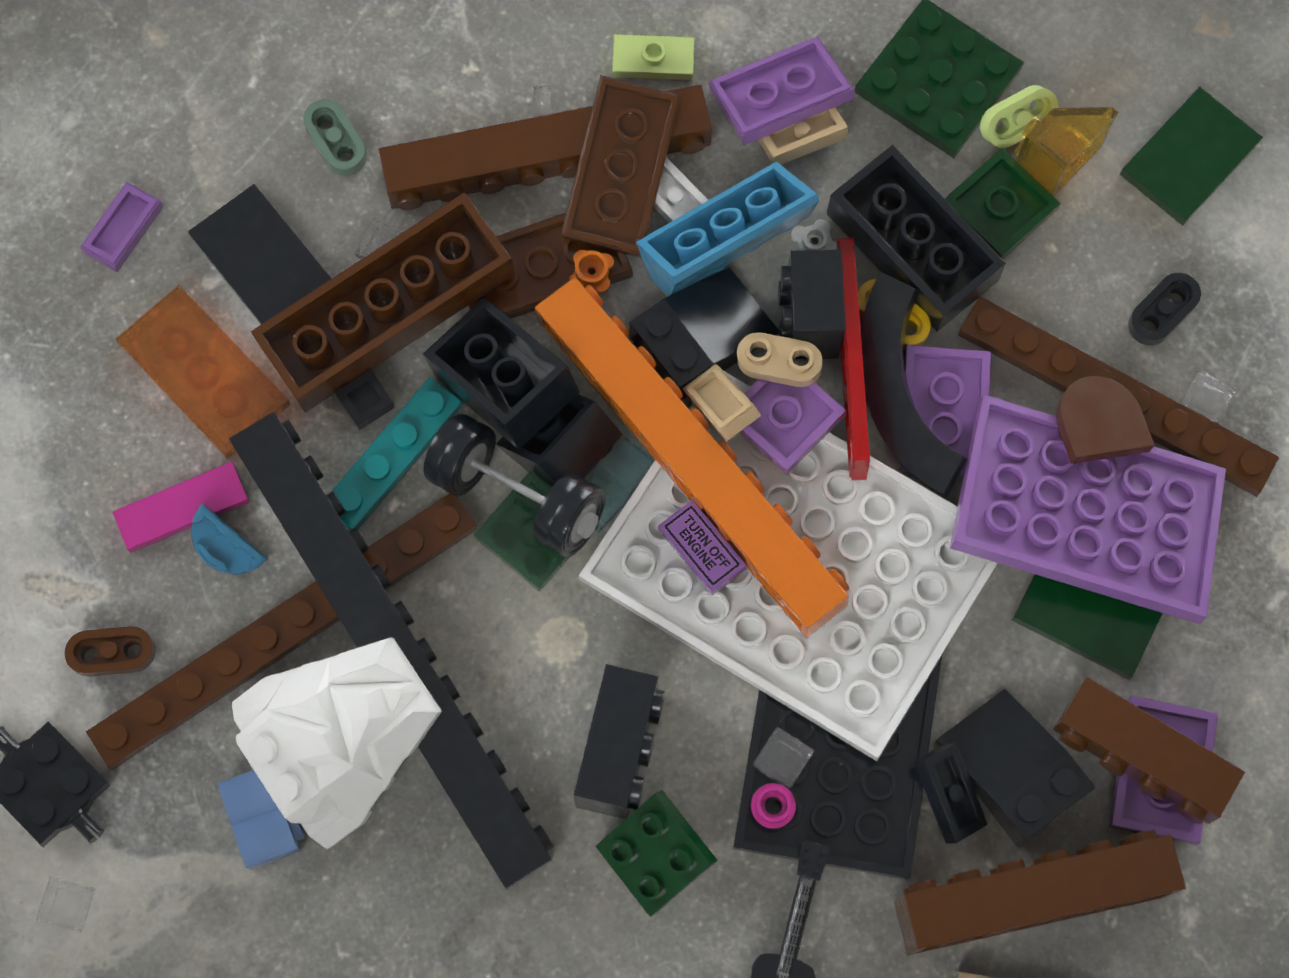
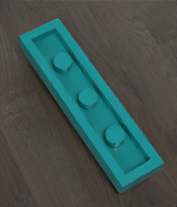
[331,377,463,530]

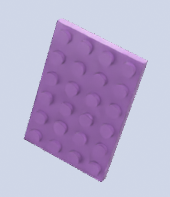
[950,394,1226,624]

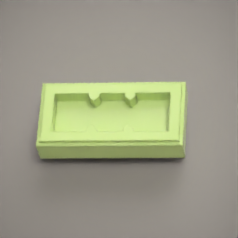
[612,34,695,80]

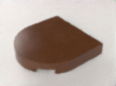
[1056,376,1155,464]

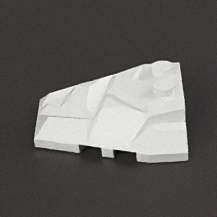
[232,637,442,849]

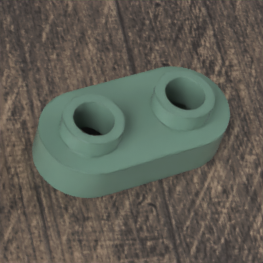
[303,100,367,176]

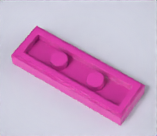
[112,462,250,553]

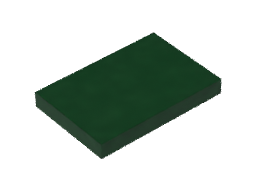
[1120,87,1263,226]
[1012,574,1163,680]

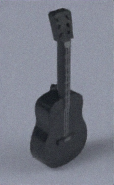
[751,840,830,978]

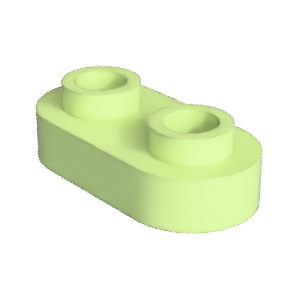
[980,85,1059,148]

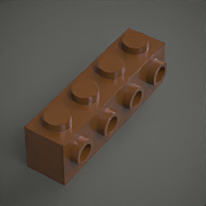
[1053,677,1245,824]

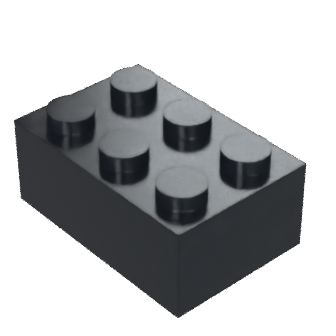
[423,297,580,450]
[573,664,665,819]

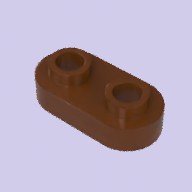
[65,626,156,677]

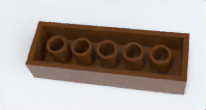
[251,192,515,413]
[894,830,1186,956]

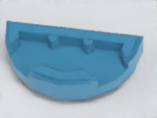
[191,503,268,575]

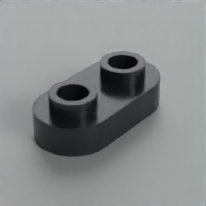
[1128,273,1201,345]

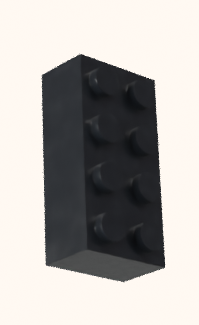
[827,145,1006,332]

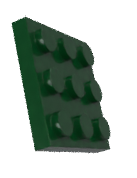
[854,0,1024,158]

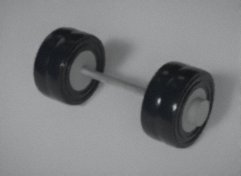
[423,414,605,557]

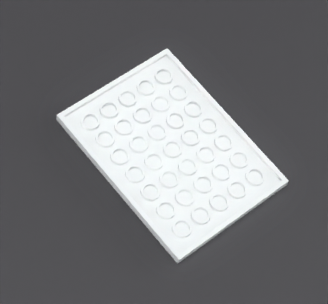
[579,371,999,761]

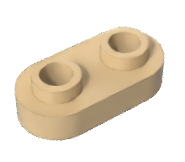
[737,332,822,387]

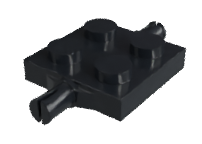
[0,721,110,847]

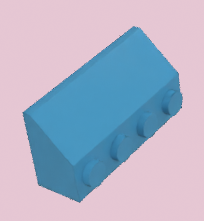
[636,161,819,297]

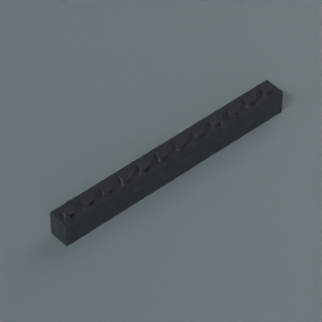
[229,412,554,890]

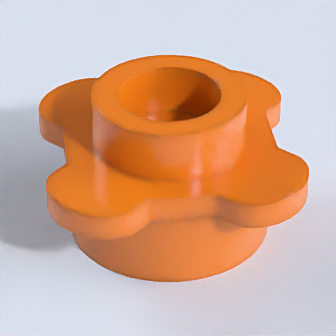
[570,250,614,293]

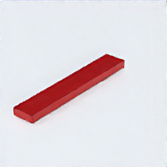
[836,238,870,480]

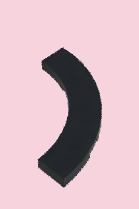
[861,272,967,497]

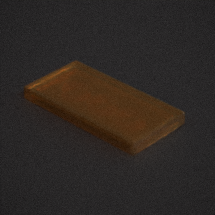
[115,285,291,459]

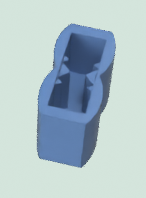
[218,770,305,870]

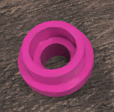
[751,783,796,829]

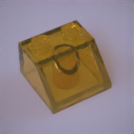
[1015,107,1119,197]

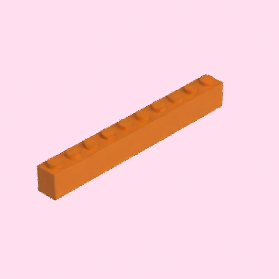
[535,277,849,638]

